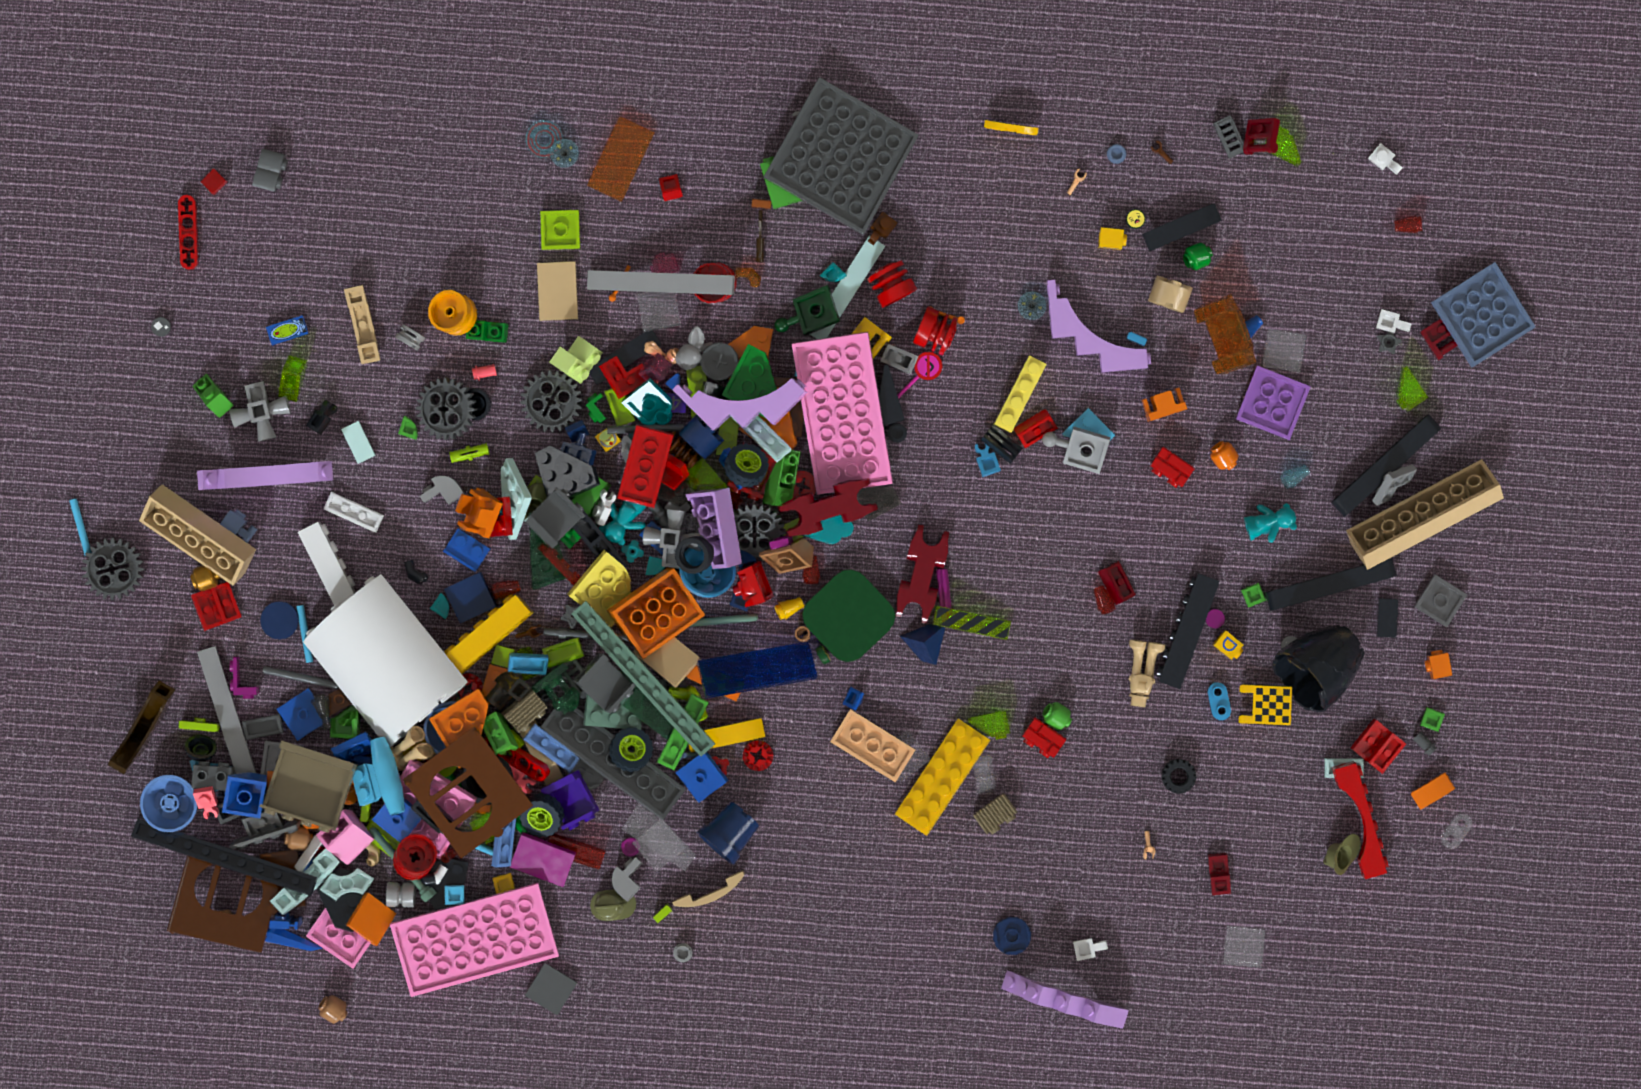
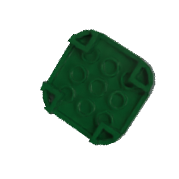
[803,569,895,662]

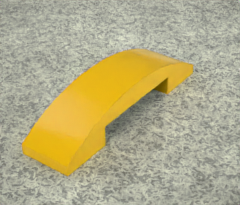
[689,718,765,752]

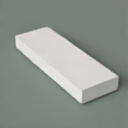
[324,492,384,533]

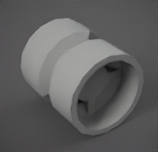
[386,882,416,908]

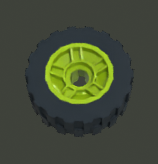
[724,443,769,487]
[609,727,653,772]
[520,793,564,837]

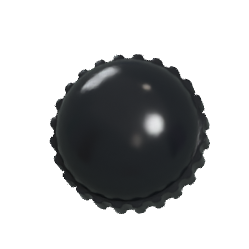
[467,387,492,421]
[184,735,217,761]

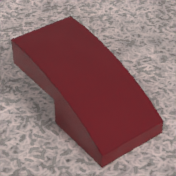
[1208,853,1231,896]

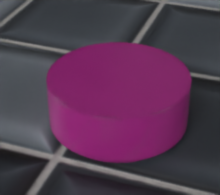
[1206,609,1225,628]
[621,837,640,857]

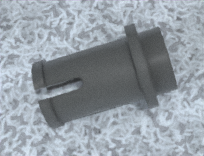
[1412,731,1437,756]

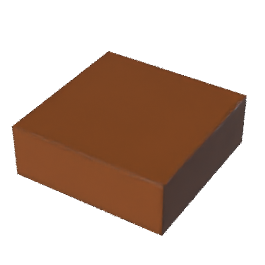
[751,199,771,210]

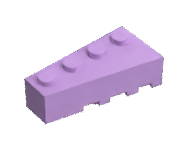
[685,488,742,569]

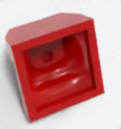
[733,561,774,607]

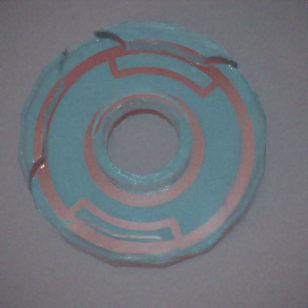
[525,120,563,159]

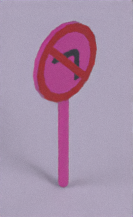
[897,352,942,399]

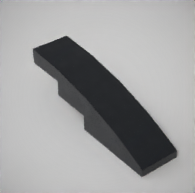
[1142,203,1222,252]
[572,511,628,568]

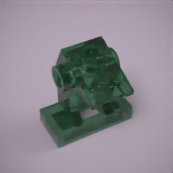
[530,663,580,715]

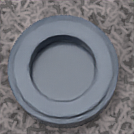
[1107,144,1126,164]

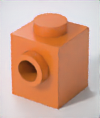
[1425,649,1452,679]

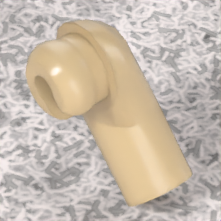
[366,842,380,867]

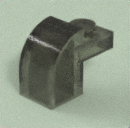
[485,671,532,711]

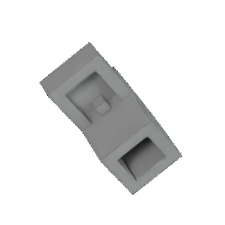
[420,476,466,505]
[612,857,643,902]

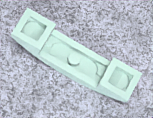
[270,848,339,915]

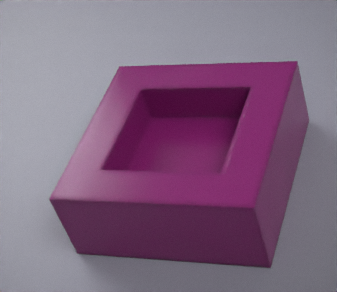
[769,536,793,550]

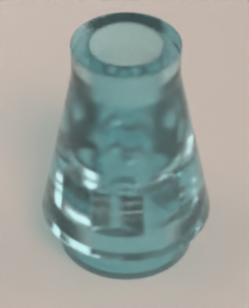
[1280,464,1310,489]

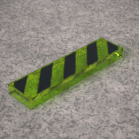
[932,606,1011,640]

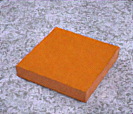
[346,892,397,946]

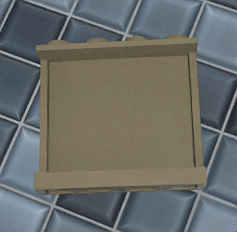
[259,740,357,833]

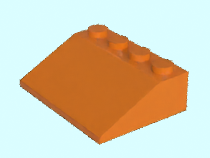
[607,567,705,659]

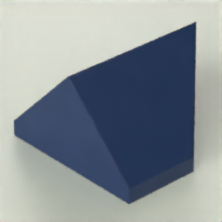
[900,624,945,665]

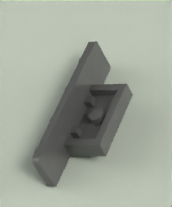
[229,811,301,850]

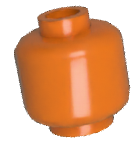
[1210,441,1239,470]

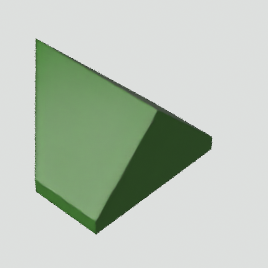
[330,704,360,739]

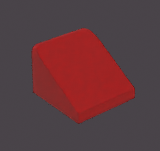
[201,168,227,195]
[659,174,683,201]

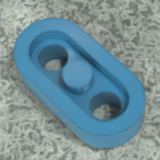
[1207,682,1231,720]

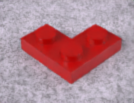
[599,356,651,399]

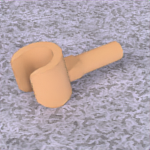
[1067,169,1087,195]
[1143,831,1155,859]

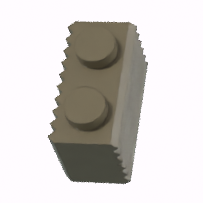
[501,688,547,733]
[973,792,1017,835]

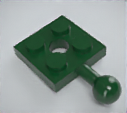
[774,285,840,336]

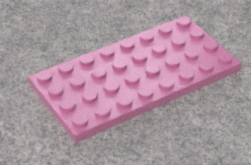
[792,332,893,495]
[390,883,559,997]

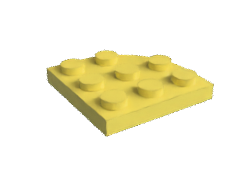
[567,550,631,627]

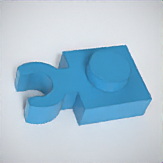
[975,443,1001,477]

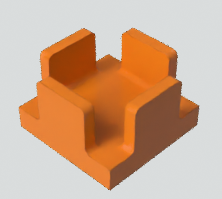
[1141,388,1187,422]
[455,488,503,538]

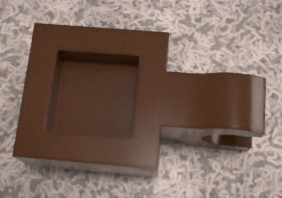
[868,212,898,246]

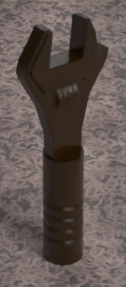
[756,210,764,262]

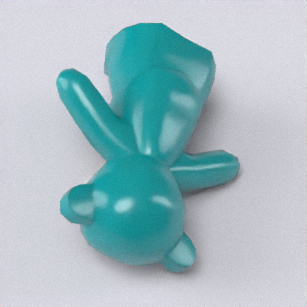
[599,500,647,546]
[1244,503,1297,543]

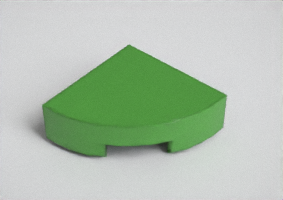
[398,416,418,440]

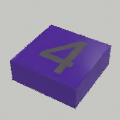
[667,393,686,413]

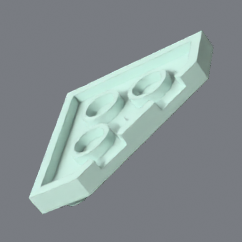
[500,458,532,540]

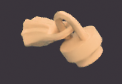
[644,341,679,367]

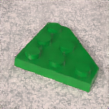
[722,344,777,418]

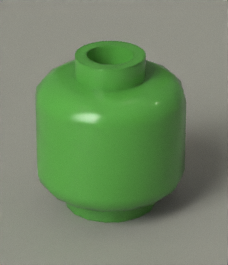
[1042,702,1072,730]

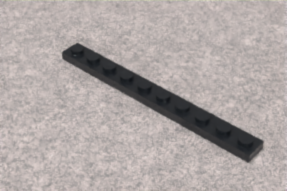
[131,818,318,896]

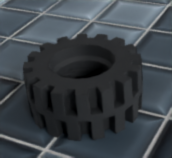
[1161,759,1197,794]

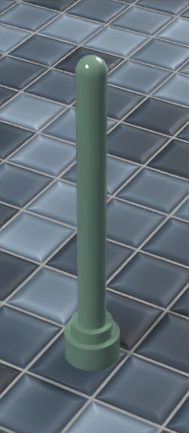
[689,614,758,627]
[369,827,437,903]

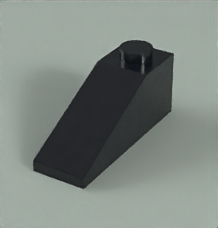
[879,365,905,426]

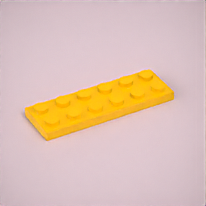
[895,719,991,836]

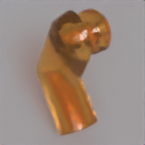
[736,268,761,287]

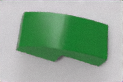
[465,320,508,343]

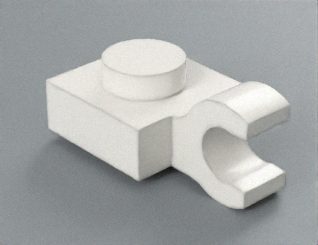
[1368,143,1403,175]
[1376,309,1411,333]
[592,489,616,526]
[1073,938,1108,961]

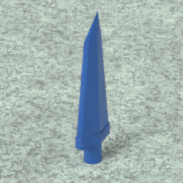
[265,928,322,951]

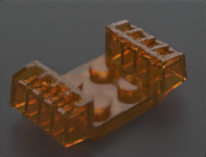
[1194,294,1256,374]

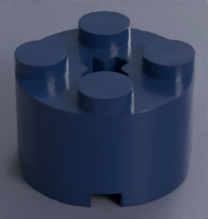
[679,414,725,459]

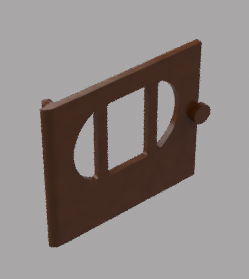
[403,727,533,858]
[167,856,280,953]

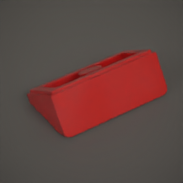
[1013,409,1058,449]

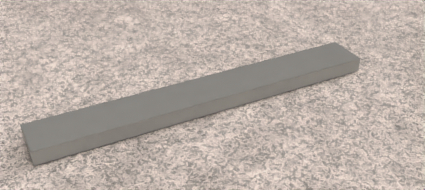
[587,270,735,295]
[197,646,257,774]

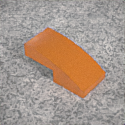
[1410,772,1455,810]

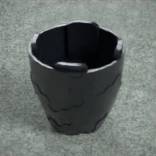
[1273,625,1365,713]

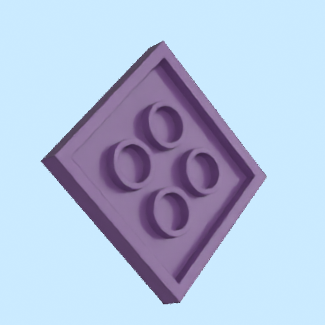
[1236,366,1311,440]

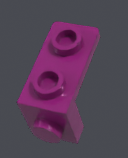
[230,656,259,699]

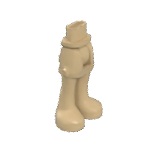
[1129,639,1165,707]
[390,726,434,771]

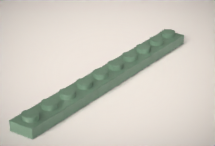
[572,601,716,757]

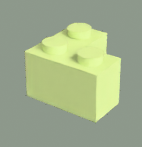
[550,336,603,384]

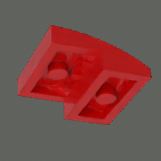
[190,582,242,631]
[1350,719,1406,774]

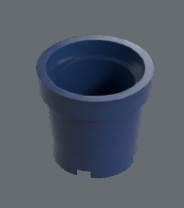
[696,801,759,865]

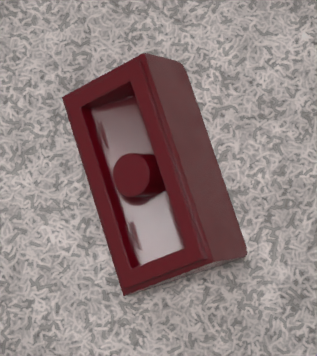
[1098,561,1136,605]

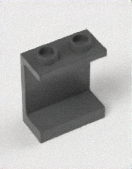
[524,488,586,549]
[574,653,636,714]

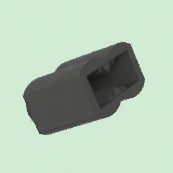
[252,148,288,192]

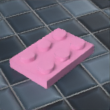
[306,908,371,969]

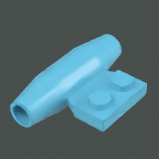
[353,737,405,815]

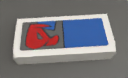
[294,835,325,872]

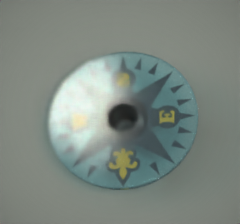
[550,139,579,168]
[1018,291,1046,320]

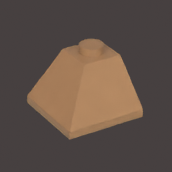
[759,538,814,574]

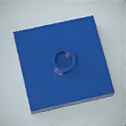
[277,688,330,741]
[331,732,373,763]
[676,752,729,803]
[372,798,422,842]

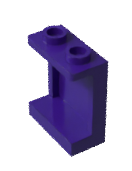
[541,770,599,830]

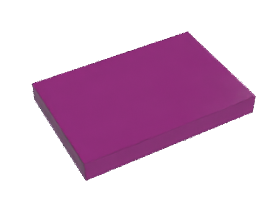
[510,832,576,887]

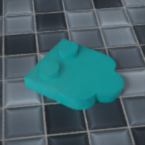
[622,378,673,425]
[802,499,854,544]

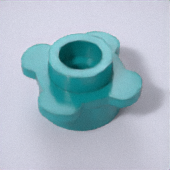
[621,540,644,563]

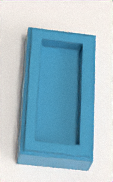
[507,653,548,675]

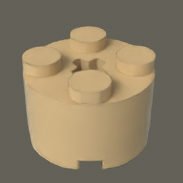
[1148,275,1193,313]

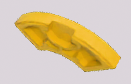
[984,120,1039,135]

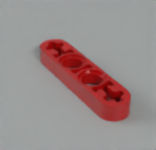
[178,195,199,270]
[484,736,550,781]

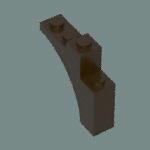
[108,680,175,774]

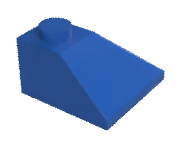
[222,772,267,818]

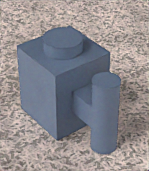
[220,509,258,543]

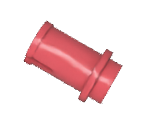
[472,364,497,381]

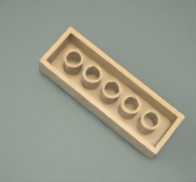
[139,485,256,586]

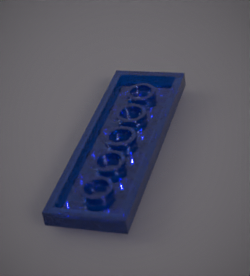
[697,642,818,699]

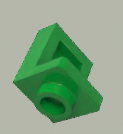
[586,393,607,423]

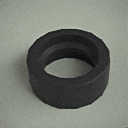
[675,536,714,574]

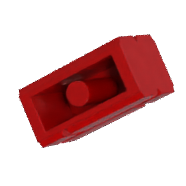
[1149,447,1195,488]
[1021,717,1067,758]

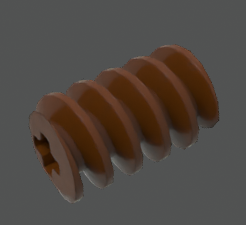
[669,430,702,471]

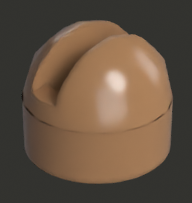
[795,626,811,642]

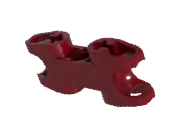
[778,478,878,537]
[896,524,949,624]

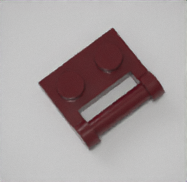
[1243,118,1280,155]
[1420,318,1458,361]

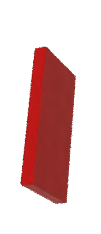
[617,424,674,508]

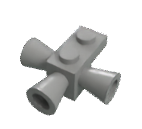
[230,381,291,442]
[643,509,704,568]

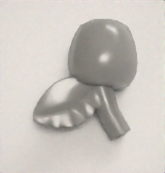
[675,326,713,370]

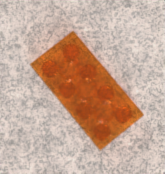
[587,116,655,202]

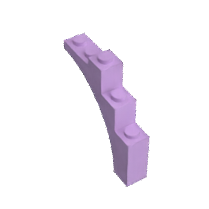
[1001,970,1129,1029]

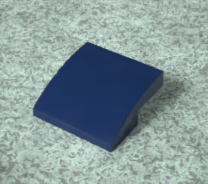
[444,572,497,624]

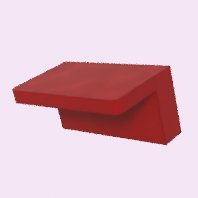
[661,453,690,490]

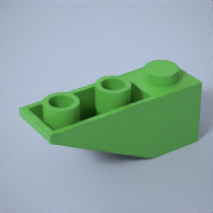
[763,450,800,506]

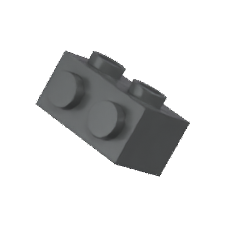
[192,761,234,791]

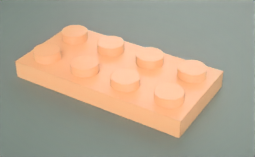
[830,709,916,783]

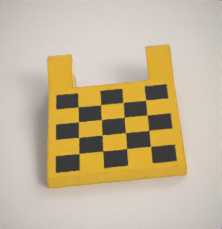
[1239,685,1292,725]

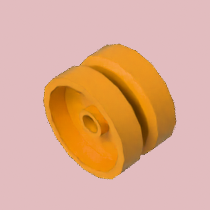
[428,290,477,336]

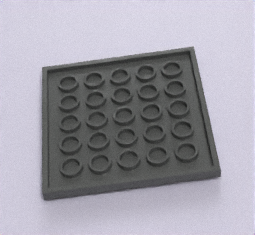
[763,77,919,235]

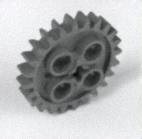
[520,370,583,432]
[416,378,477,440]
[733,501,786,562]
[81,538,145,600]

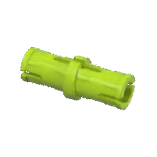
[449,443,490,463]

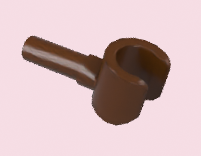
[1151,141,1173,164]
[515,624,543,639]

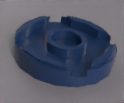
[260,601,299,640]
[993,917,1031,955]

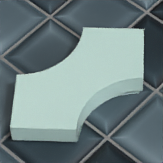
[320,868,374,900]

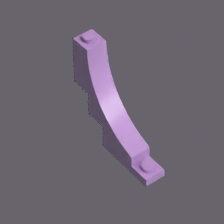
[1046,280,1151,373]
[673,378,807,431]
[197,461,333,490]

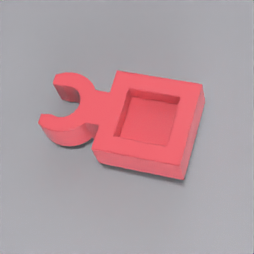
[509,765,537,794]
[193,786,219,819]

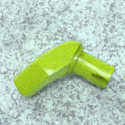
[669,685,708,722]

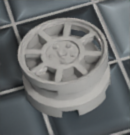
[395,324,425,351]

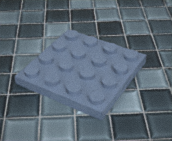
[1431,262,1536,368]

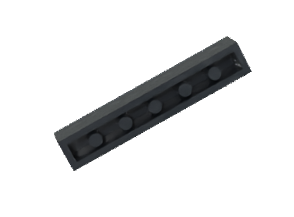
[1156,573,1220,689]

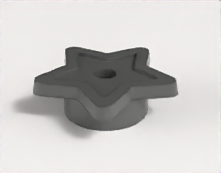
[1377,332,1402,354]
[560,604,579,629]

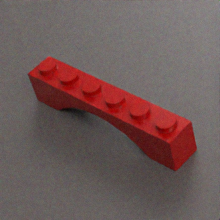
[1332,761,1389,879]

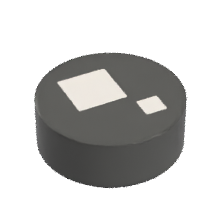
[151,317,171,337]

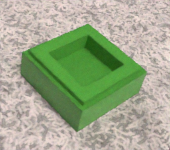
[1241,583,1266,608]
[1420,707,1445,732]

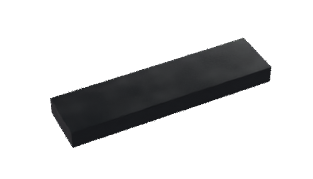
[589,328,662,385]

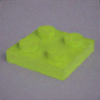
[540,210,580,250]

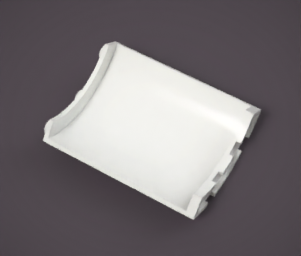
[303,574,467,748]

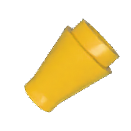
[774,597,804,620]

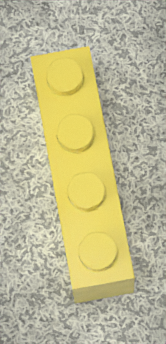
[994,355,1046,433]

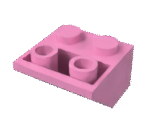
[316,810,375,865]

